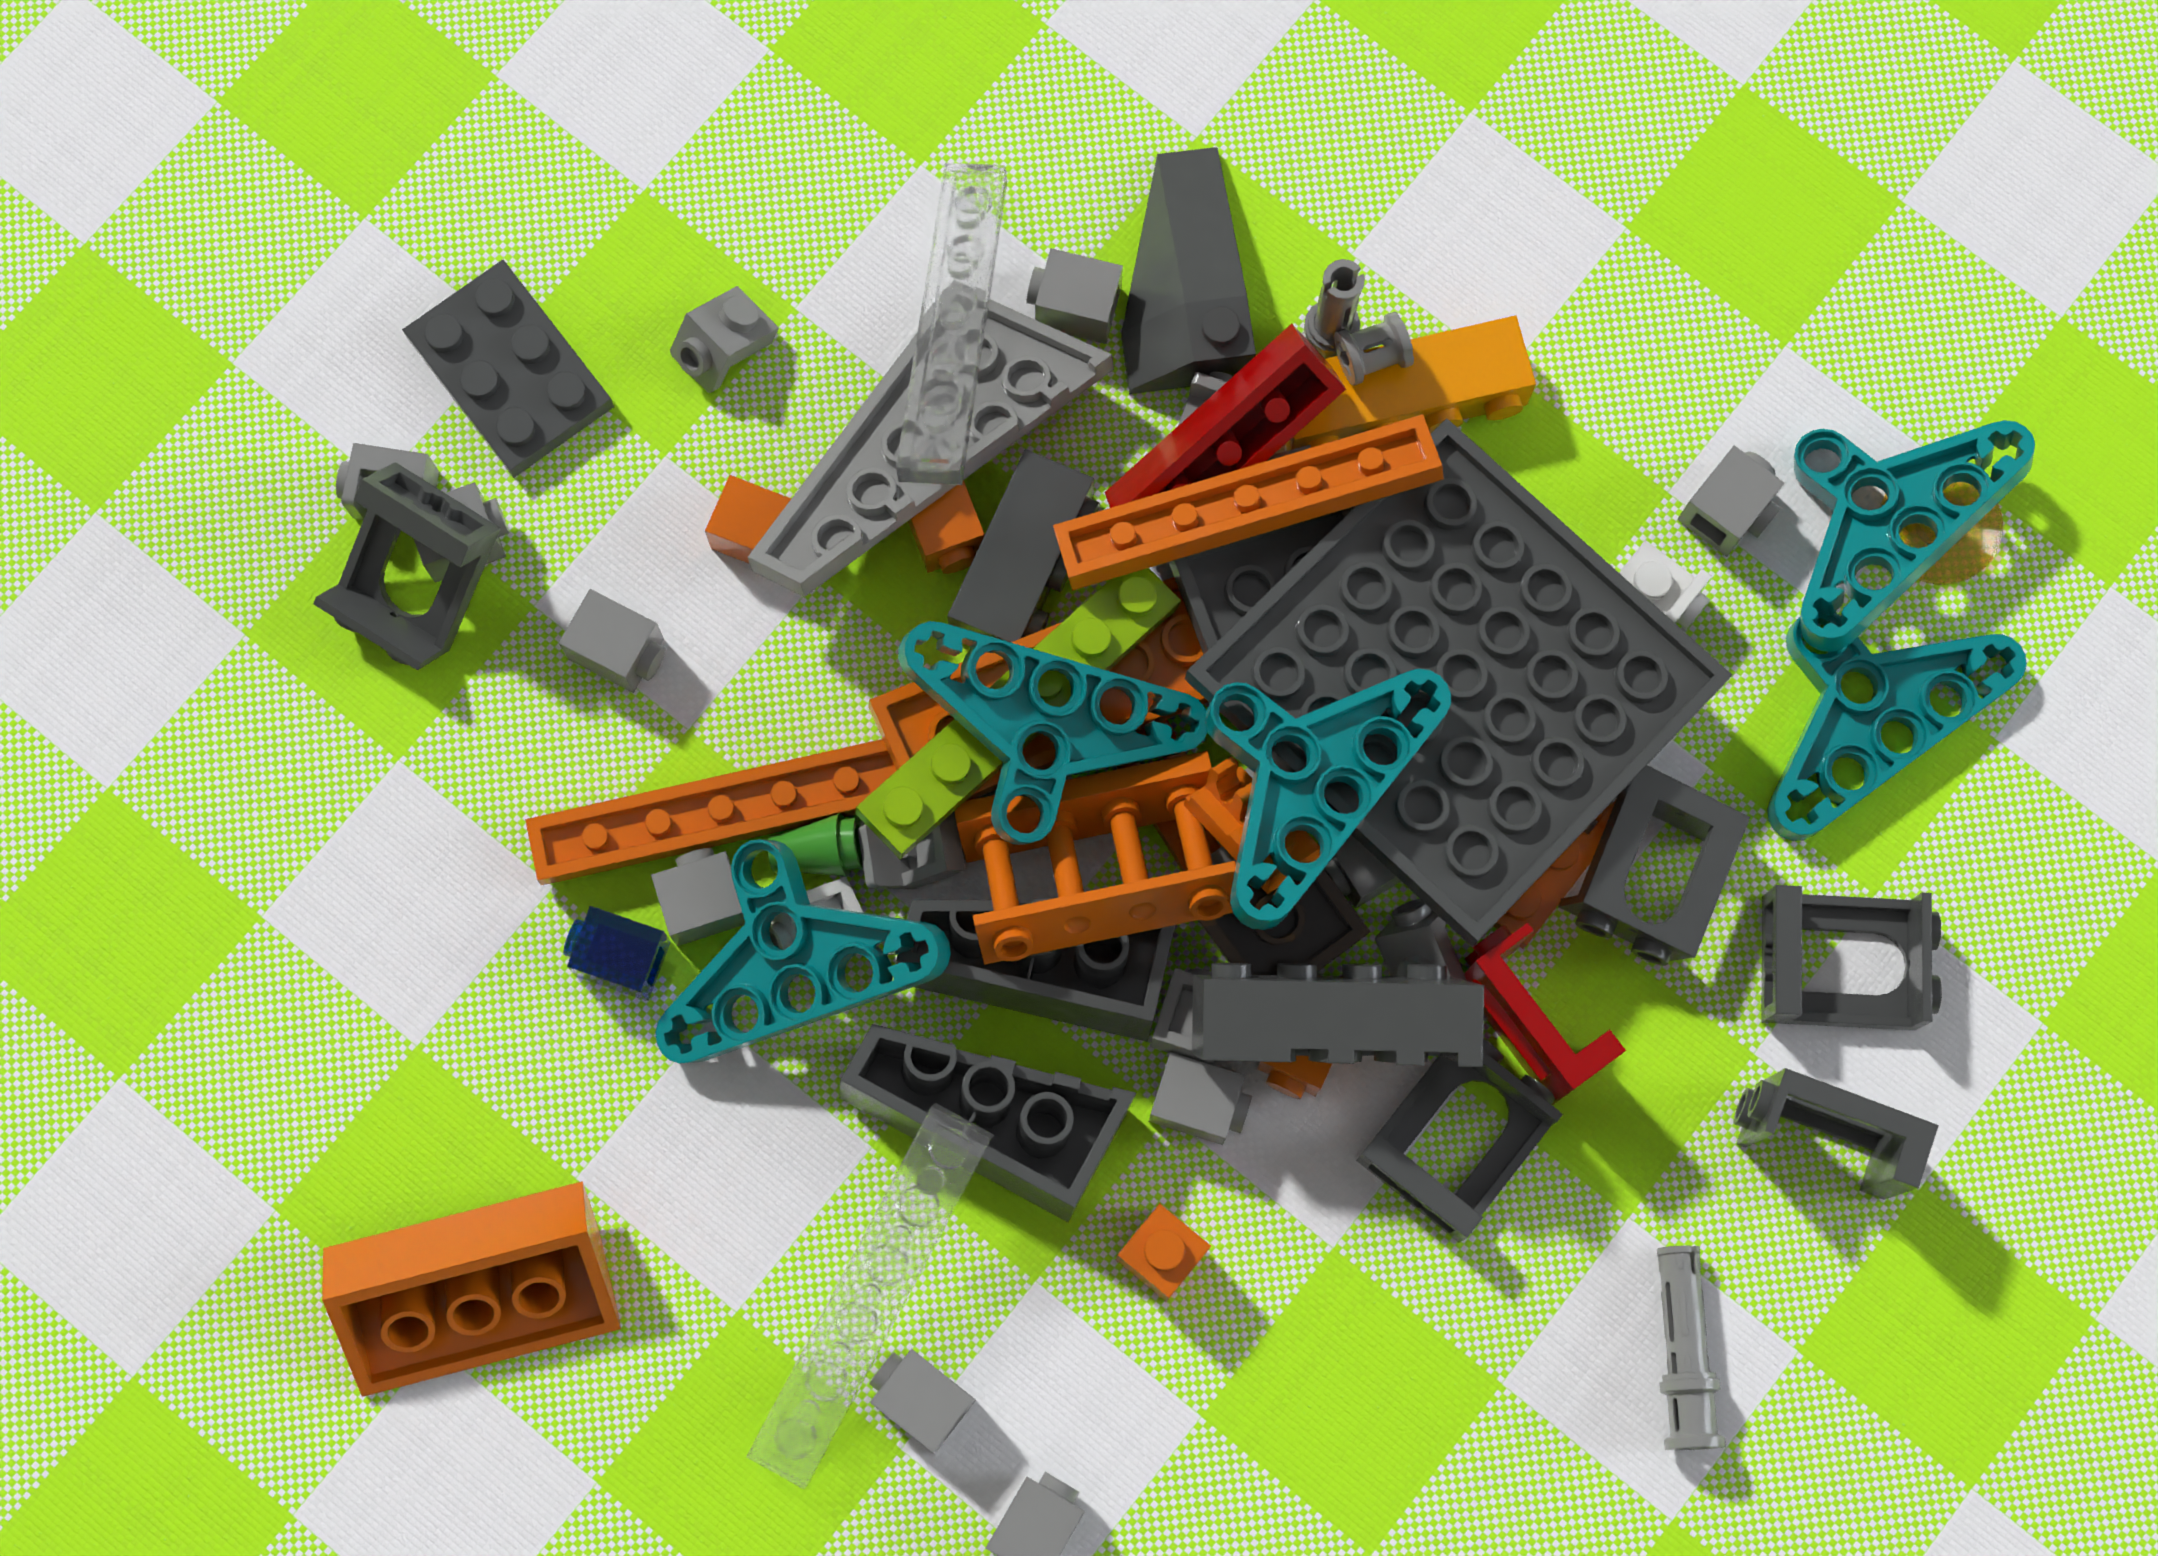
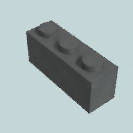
[947,449,1100,642]

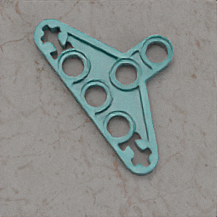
[1794,420,2035,652]
[1767,611,2027,841]
[898,621,1208,845]
[1205,669,1451,930]
[655,839,951,1064]

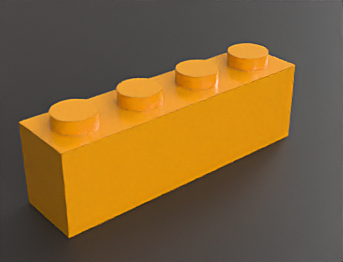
[1285,315,1536,451]

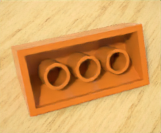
[322,1181,621,1397]

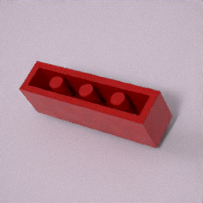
[1105,323,1346,508]

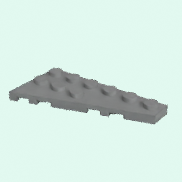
[748,283,1114,597]

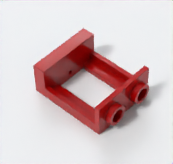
[1464,923,1626,1105]

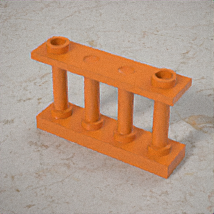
[954,751,1236,965]

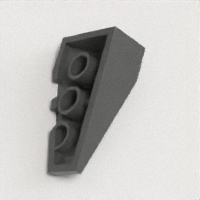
[1121,147,1256,394]

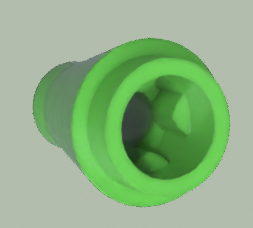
[768,813,863,877]

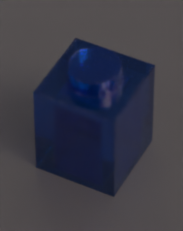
[563,906,671,1001]

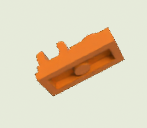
[1184,757,1320,894]

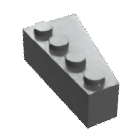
[896,899,1175,1042]
[1192,963,1484,1067]
[839,1024,1136,1222]

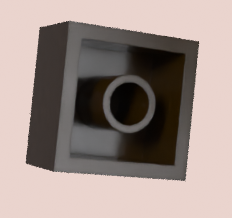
[1197,869,1371,975]

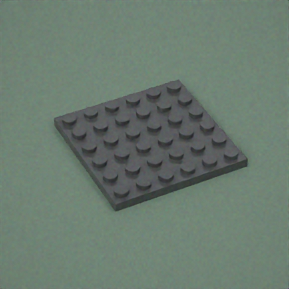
[1184,418,1732,948]

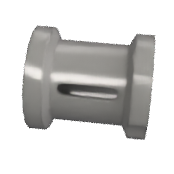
[1334,312,1414,386]

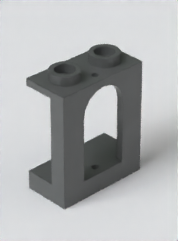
[313,462,501,670]
[1558,765,1750,966]
[1761,885,1942,1030]
[1356,1038,1563,1243]
[1733,1068,1939,1200]

